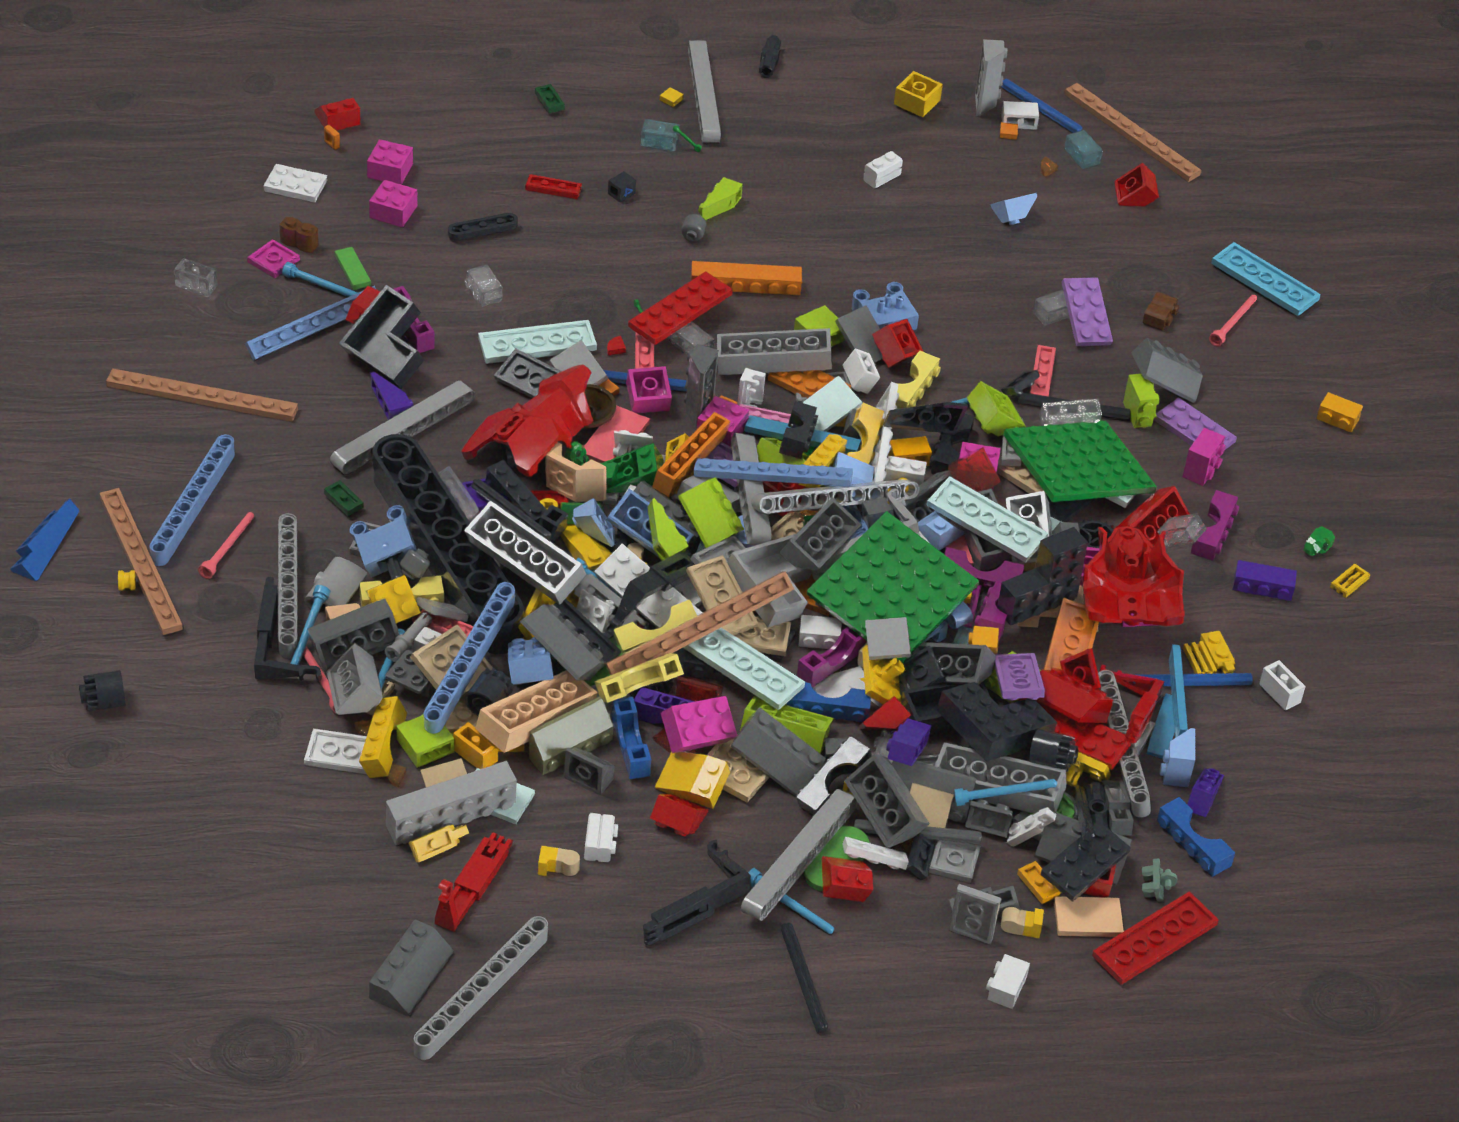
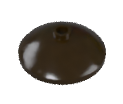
[583,384,616,428]

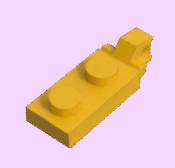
[1200,631,1235,673]
[409,824,469,862]

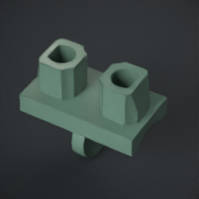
[1142,858,1177,903]

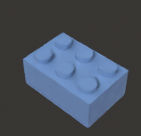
[508,637,553,685]

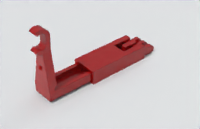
[1099,665,1165,743]
[435,832,513,932]

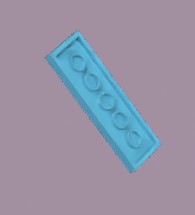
[1211,242,1321,316]

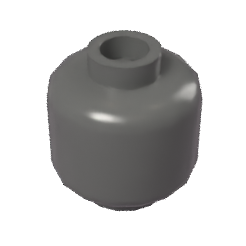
[681,214,707,241]
[400,548,430,580]

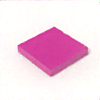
[247,239,300,278]

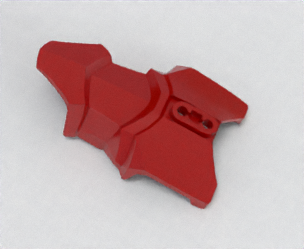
[461,364,593,477]
[1083,526,1185,626]

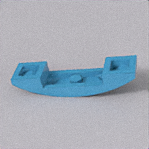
[1146,694,1175,759]

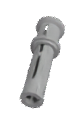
[385,612,432,662]

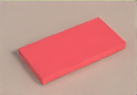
[584,405,650,463]

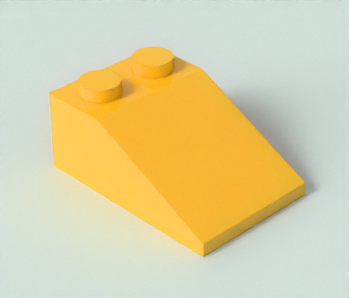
[655,751,730,809]

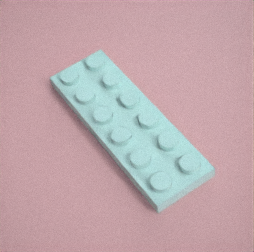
[478,320,597,364]
[927,476,1048,563]
[683,628,805,710]

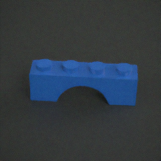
[787,682,871,722]
[611,697,651,779]
[1157,797,1235,877]

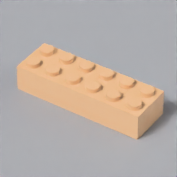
[475,670,598,753]

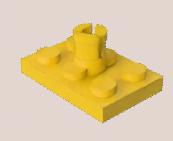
[862,645,905,704]
[1066,752,1111,787]

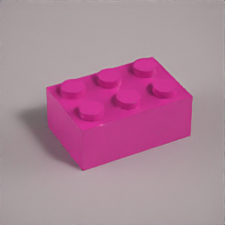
[661,696,737,753]

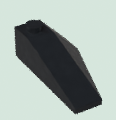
[883,402,968,434]

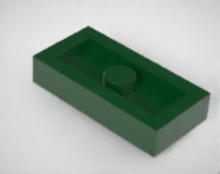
[535,84,565,113]
[324,480,364,516]

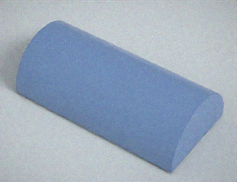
[606,489,694,558]

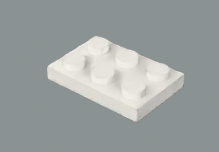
[264,164,327,203]

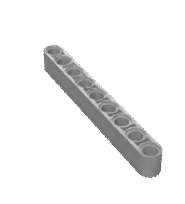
[688,40,721,143]
[330,381,475,474]
[731,433,771,546]
[751,479,919,513]
[278,513,298,659]
[1098,670,1151,817]
[741,789,858,921]
[414,916,548,1060]

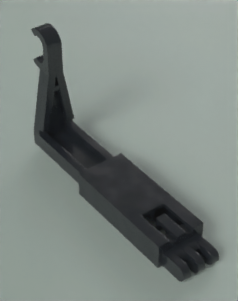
[603,550,695,639]
[254,576,322,682]
[643,840,751,945]

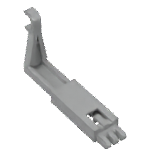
[811,489,920,580]
[574,572,647,627]

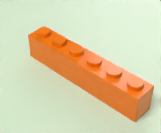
[691,261,802,295]
[652,412,731,497]

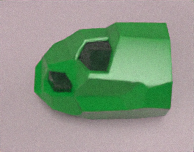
[564,441,589,466]
[1303,526,1335,556]

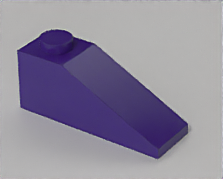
[371,372,414,420]

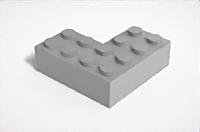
[727,534,812,627]

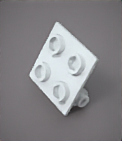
[613,430,653,457]
[577,589,615,633]

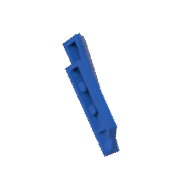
[10,498,79,581]

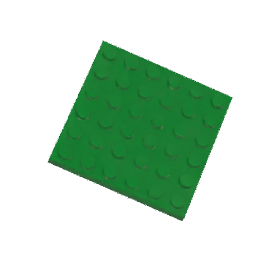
[1003,420,1157,502]
[807,511,979,663]

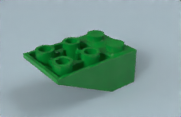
[604,443,664,493]

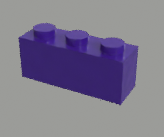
[1232,560,1297,601]
[886,718,931,766]

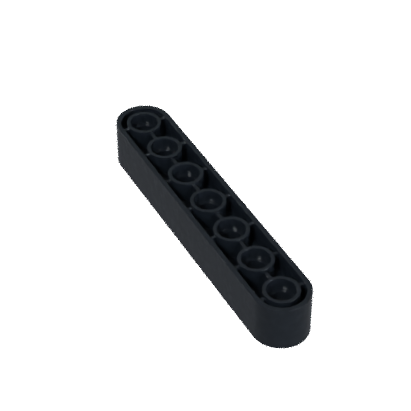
[373,434,524,654]

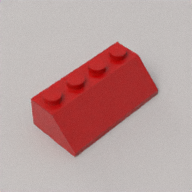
[1114,486,1193,546]
[1036,667,1114,723]

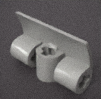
[304,557,367,608]

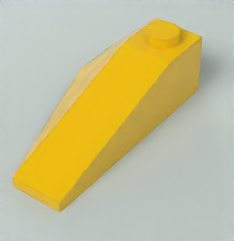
[560,524,612,573]

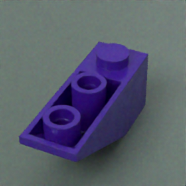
[634,687,694,724]
[1187,768,1224,817]

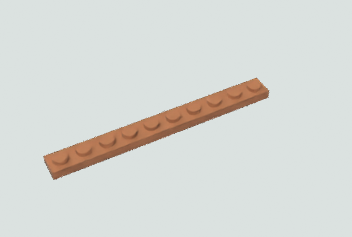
[1064,83,1201,182]
[106,368,298,422]
[100,488,183,635]
[605,571,794,675]

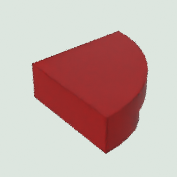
[607,335,626,355]

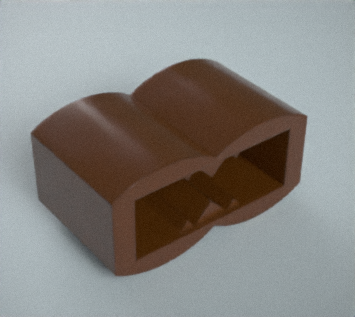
[279,217,318,253]
[1142,292,1179,330]

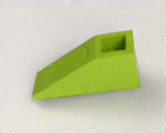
[698,177,743,220]
[647,498,688,561]

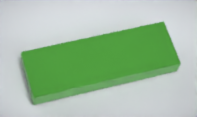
[335,247,371,290]

